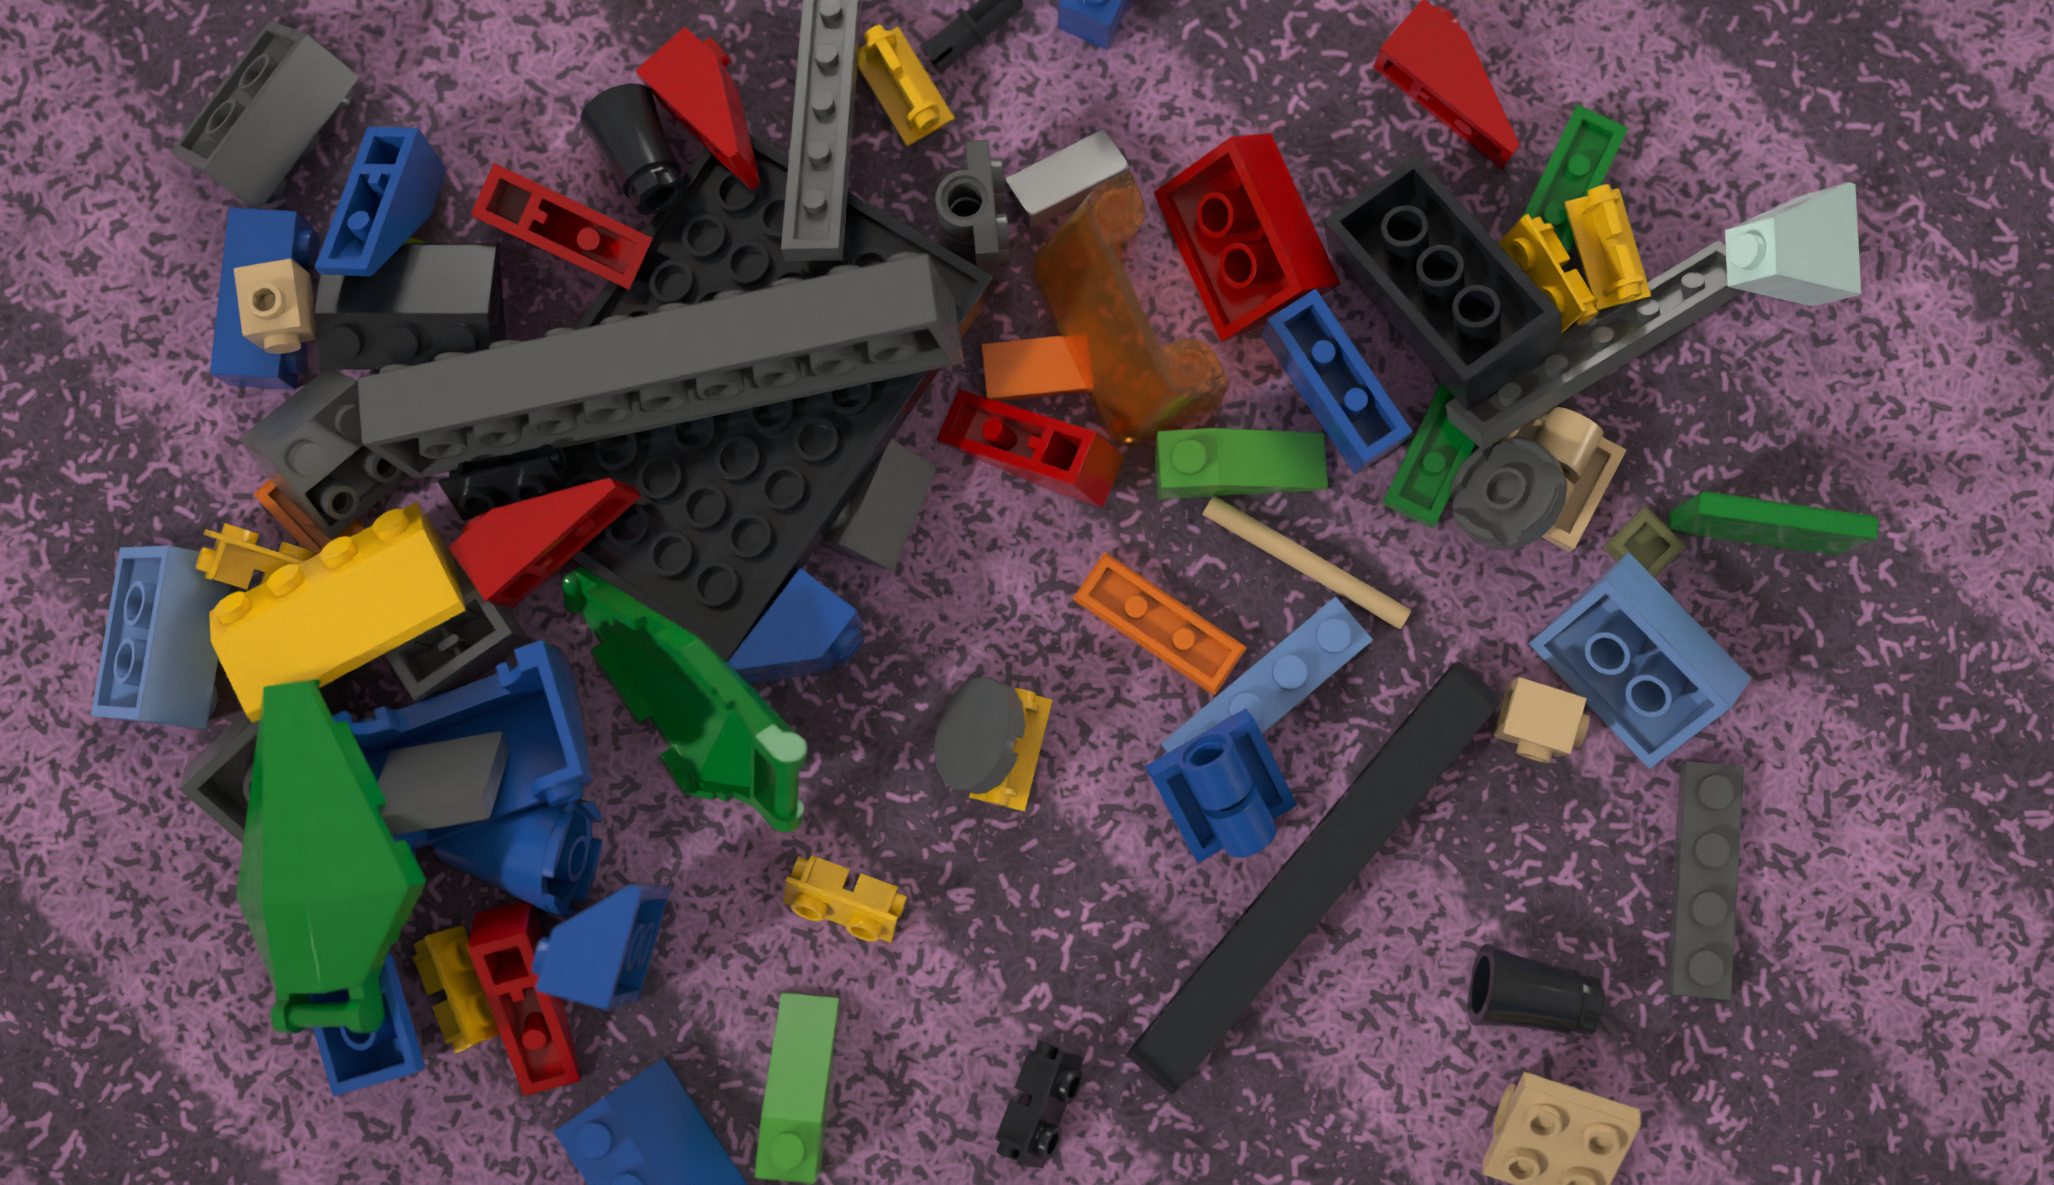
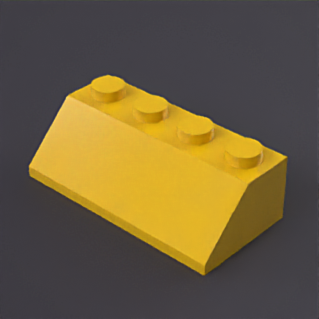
[209,502,466,723]

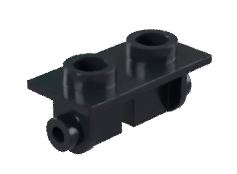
[439,444,568,521]
[995,1040,1085,1168]

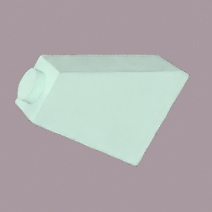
[1725,182,1861,306]

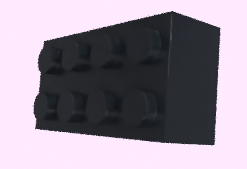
[1323,154,1561,410]

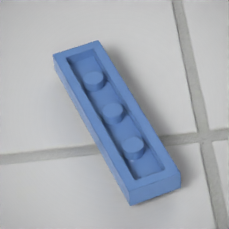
[1160,596,1373,753]

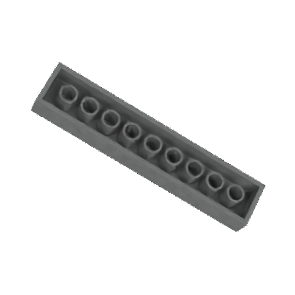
[358,252,964,479]

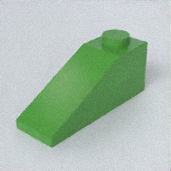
[1154,428,1328,499]
[755,992,840,1184]

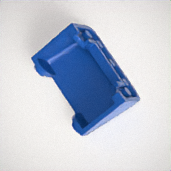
[332,640,593,857]

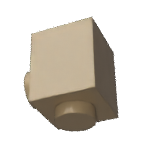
[234,258,317,354]
[1492,677,1589,763]

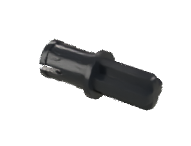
[920,0,1024,75]

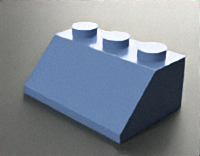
[91,545,236,730]
[1529,552,1751,769]

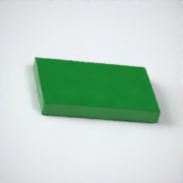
[1667,491,1879,556]

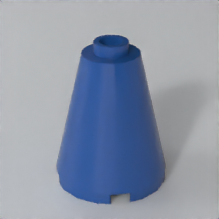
[431,799,602,916]

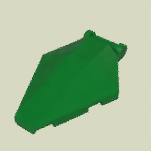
[563,567,807,832]
[236,678,426,1034]

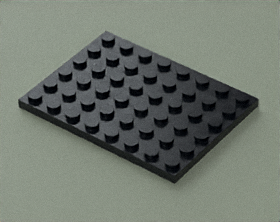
[505,133,998,663]

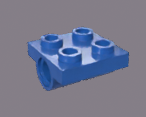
[1144,708,1298,863]

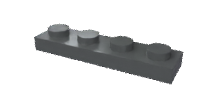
[1666,761,1744,1000]

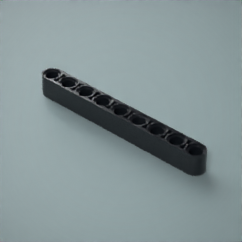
[1126,660,1503,1095]

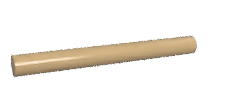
[1202,495,1411,629]

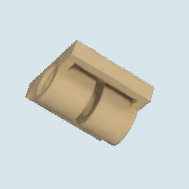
[1497,407,1626,552]
[1483,1072,1641,1185]

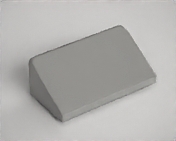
[1005,129,1130,229]

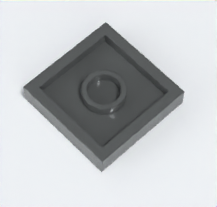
[378,731,510,835]

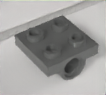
[936,139,1011,282]

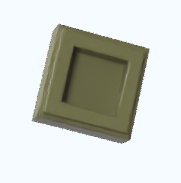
[1602,506,1687,578]

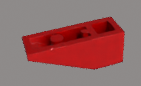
[1373,0,1520,170]
[635,27,761,191]
[471,163,654,290]
[936,389,1125,508]
[448,478,642,608]
[468,901,581,1096]

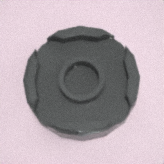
[1450,437,1567,550]
[934,677,1025,794]

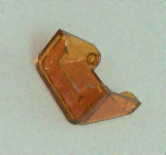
[1033,171,1229,447]

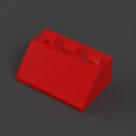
[1153,133,1341,342]

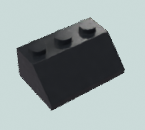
[314,243,506,370]

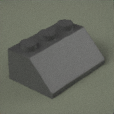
[170,20,359,209]

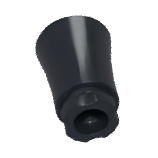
[580,83,687,215]
[1468,944,1605,1035]

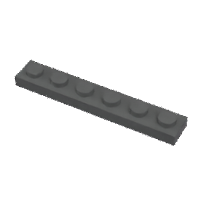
[781,0,862,261]
[1446,240,1744,450]

